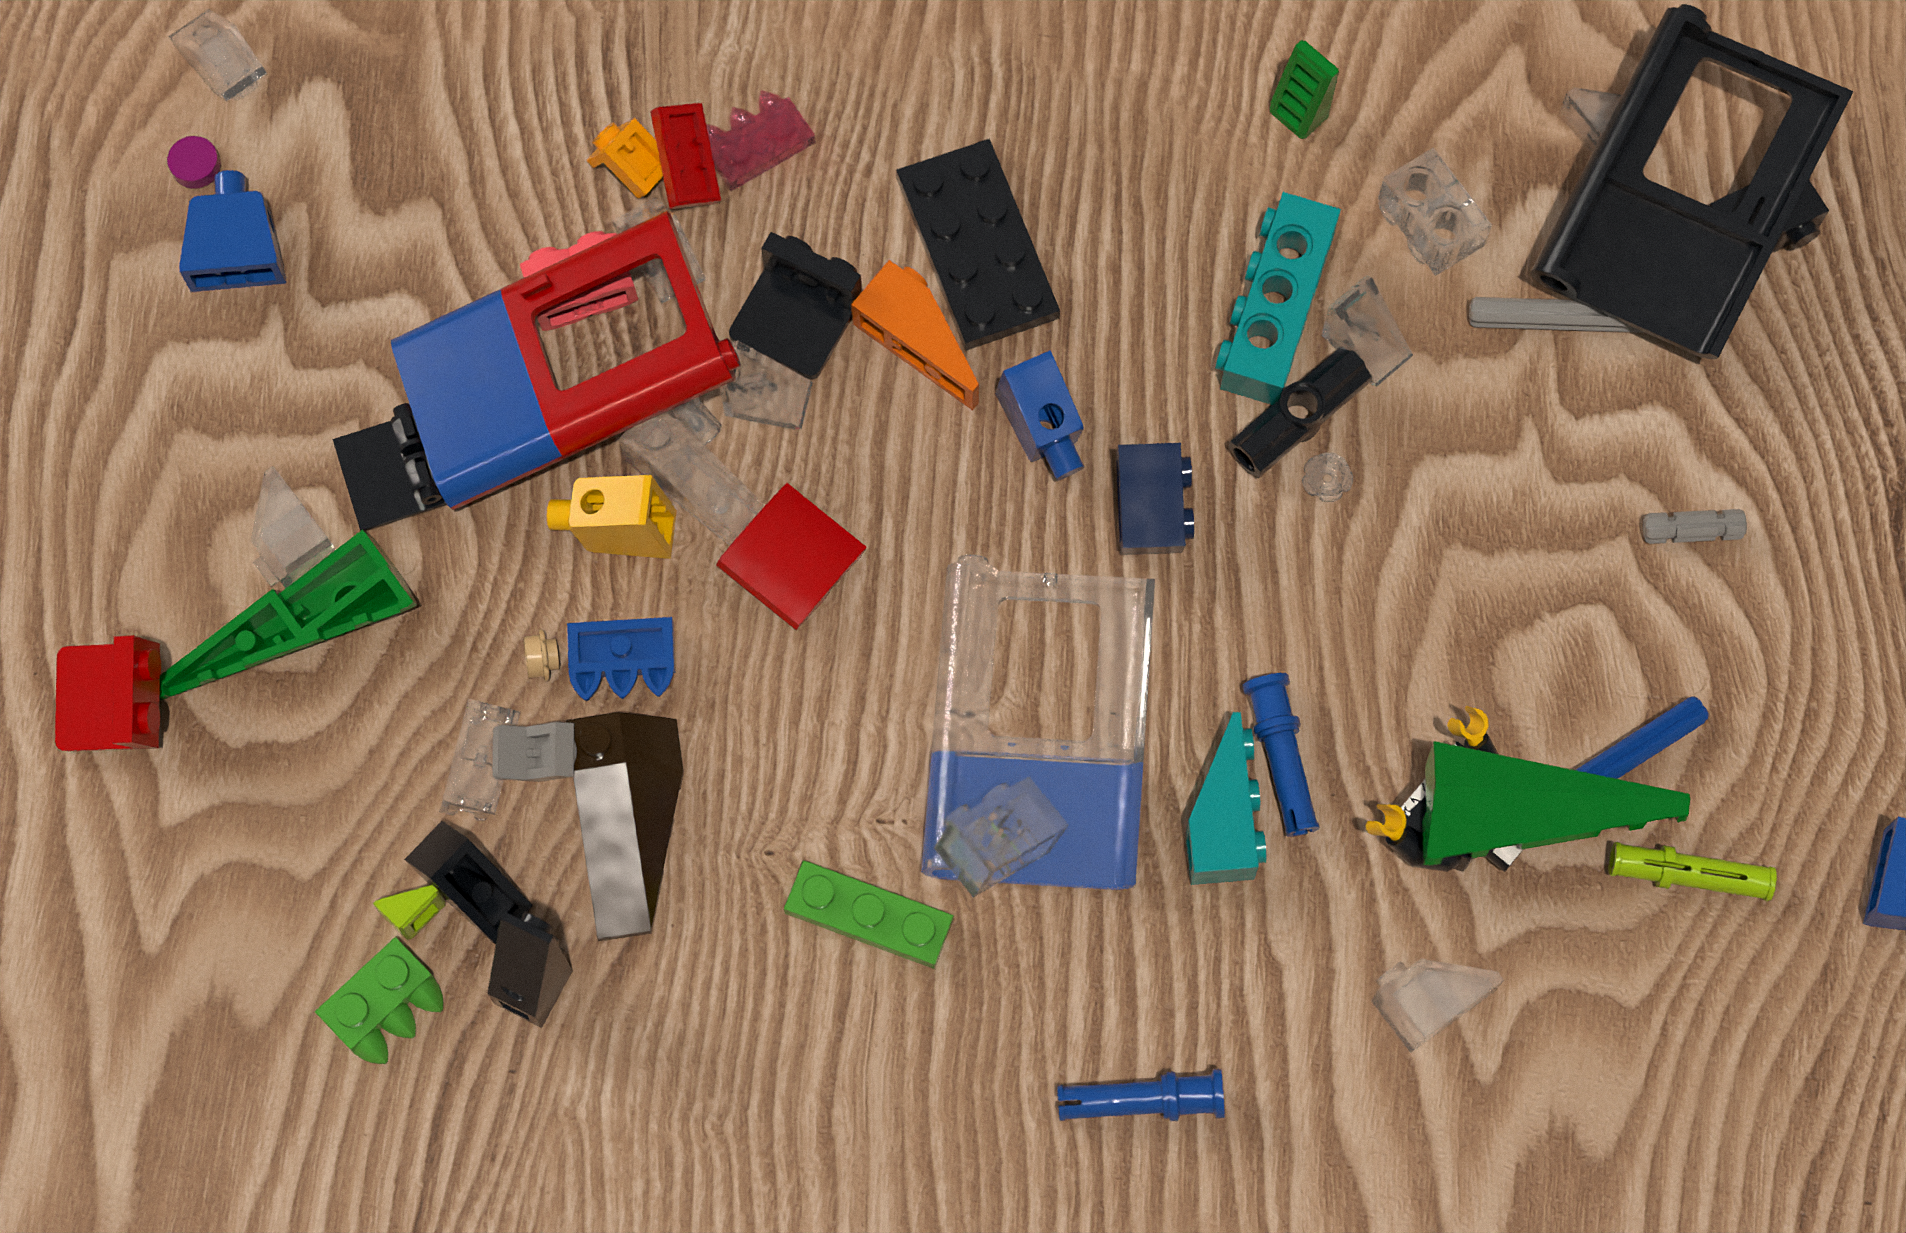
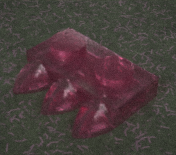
[706,90,815,191]

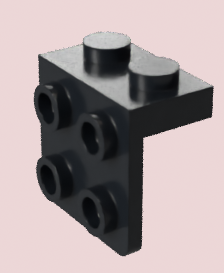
[729,232,862,379]

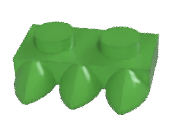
[315,937,444,1064]

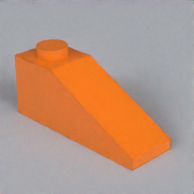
[851,260,979,411]

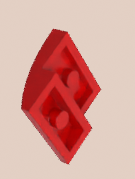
[716,483,867,630]

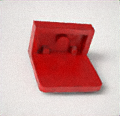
[55,635,161,752]

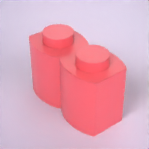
[519,231,638,331]

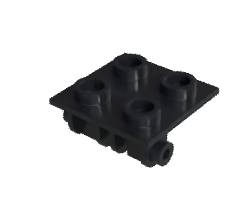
[332,403,447,531]

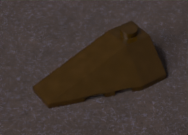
[566,712,684,941]

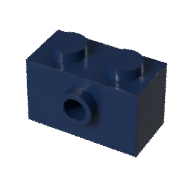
[1115,443,1194,555]

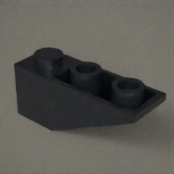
[487,912,573,1028]

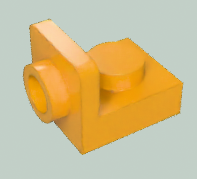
[586,118,663,199]

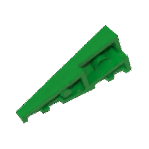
[159,529,417,700]
[1422,741,1690,865]

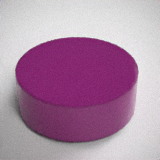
[167,136,221,189]

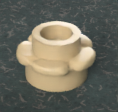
[524,630,559,681]

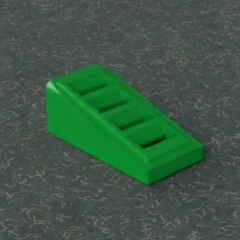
[1269,40,1339,139]

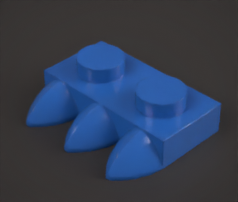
[567,617,676,701]

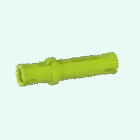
[1608,842,1777,901]

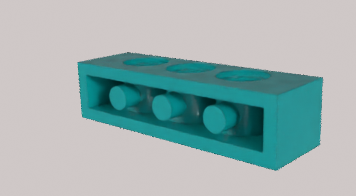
[1215,192,1341,405]

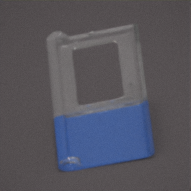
[921,555,1155,890]

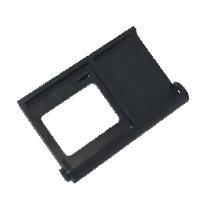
[1530,4,1854,359]

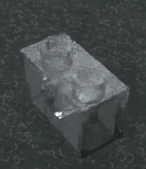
[934,776,1069,898]

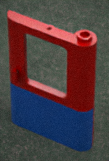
[391,211,741,510]

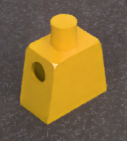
[546,475,677,559]

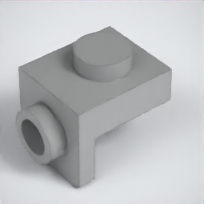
[493,722,577,782]

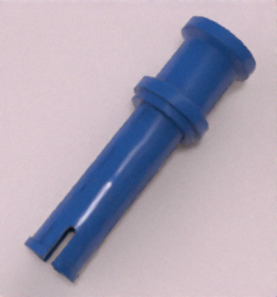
[1242,673,1320,837]
[1057,1069,1225,1122]

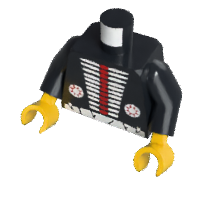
[1366,706,1524,872]

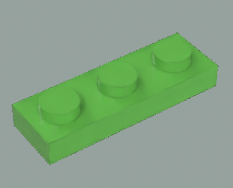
[784,860,954,969]

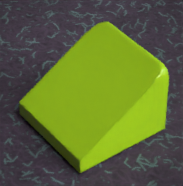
[372,885,446,941]

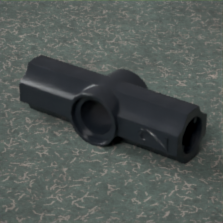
[1229,346,1372,478]

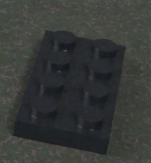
[896,138,1060,351]

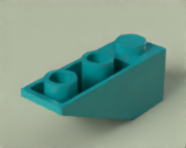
[1185,712,1267,885]

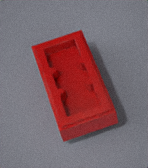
[650,103,722,209]

